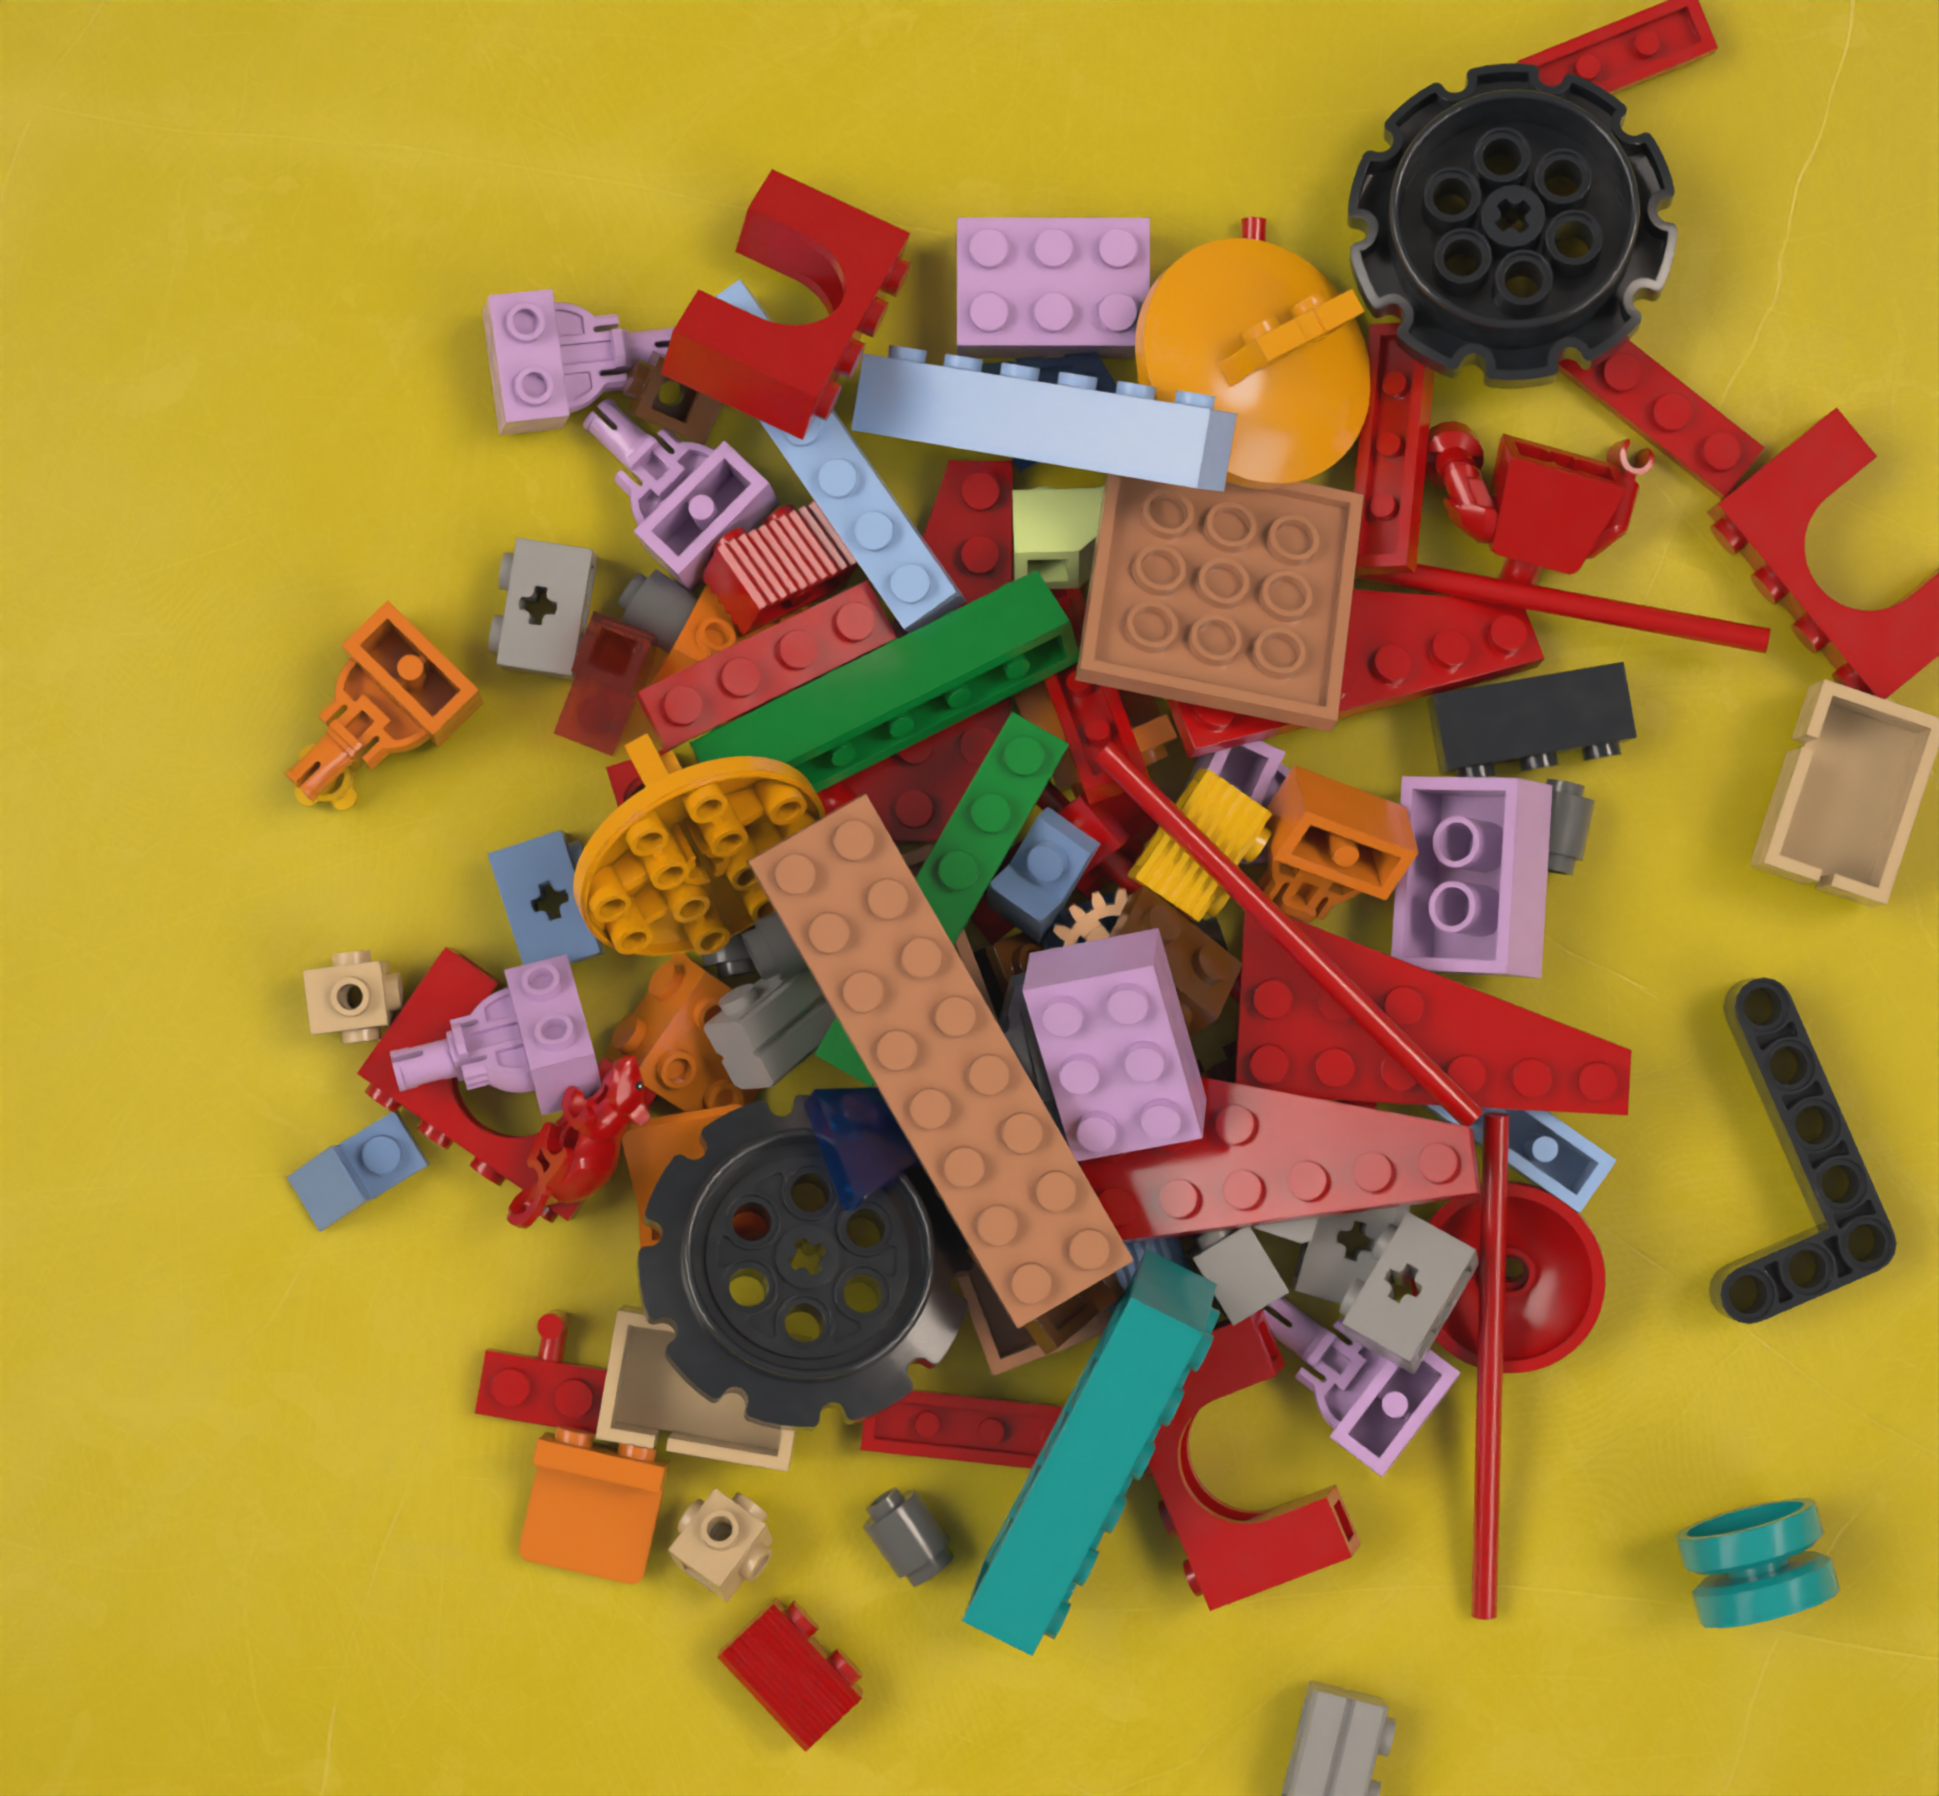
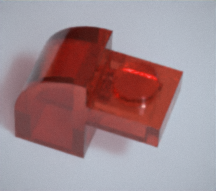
[553,611,659,757]

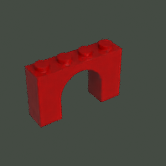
[661,169,912,440]
[1707,407,1939,699]
[357,947,660,1223]
[1143,1309,1361,1611]

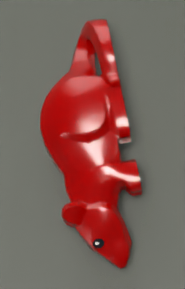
[507,1055,650,1229]

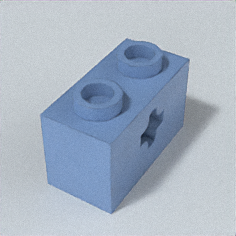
[488,830,606,965]

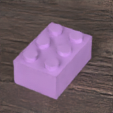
[957,218,1150,358]
[1391,776,1553,978]
[1022,928,1207,1161]

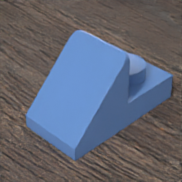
[987,807,1101,944]
[287,1111,430,1232]

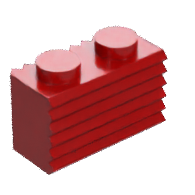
[702,501,859,635]
[717,1597,863,1752]

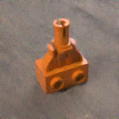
[284,600,484,802]
[1258,765,1419,922]

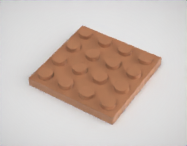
[1075,473,1364,732]

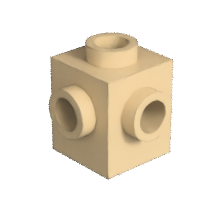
[303,950,405,1044]
[668,1488,773,1602]

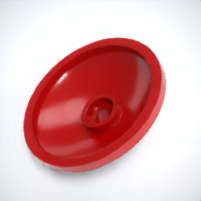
[1411,1181,1606,1373]

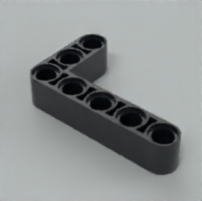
[1709,977,1897,1324]

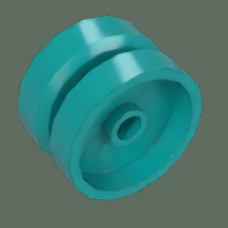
[1675,1498,1840,1629]

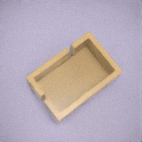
[1749,679,1939,907]
[595,1305,813,1472]

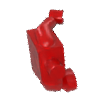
[1425,421,1655,585]

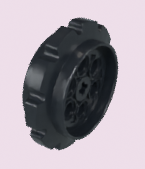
[1347,63,1678,389]
[637,1095,973,1431]

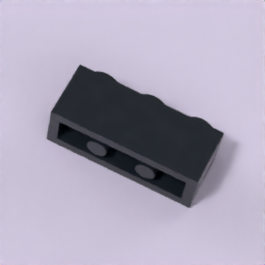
[1427,662,1637,777]

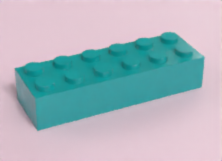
[962,1249,1220,1656]

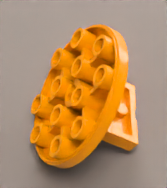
[1135,238,1370,489]
[573,733,825,956]

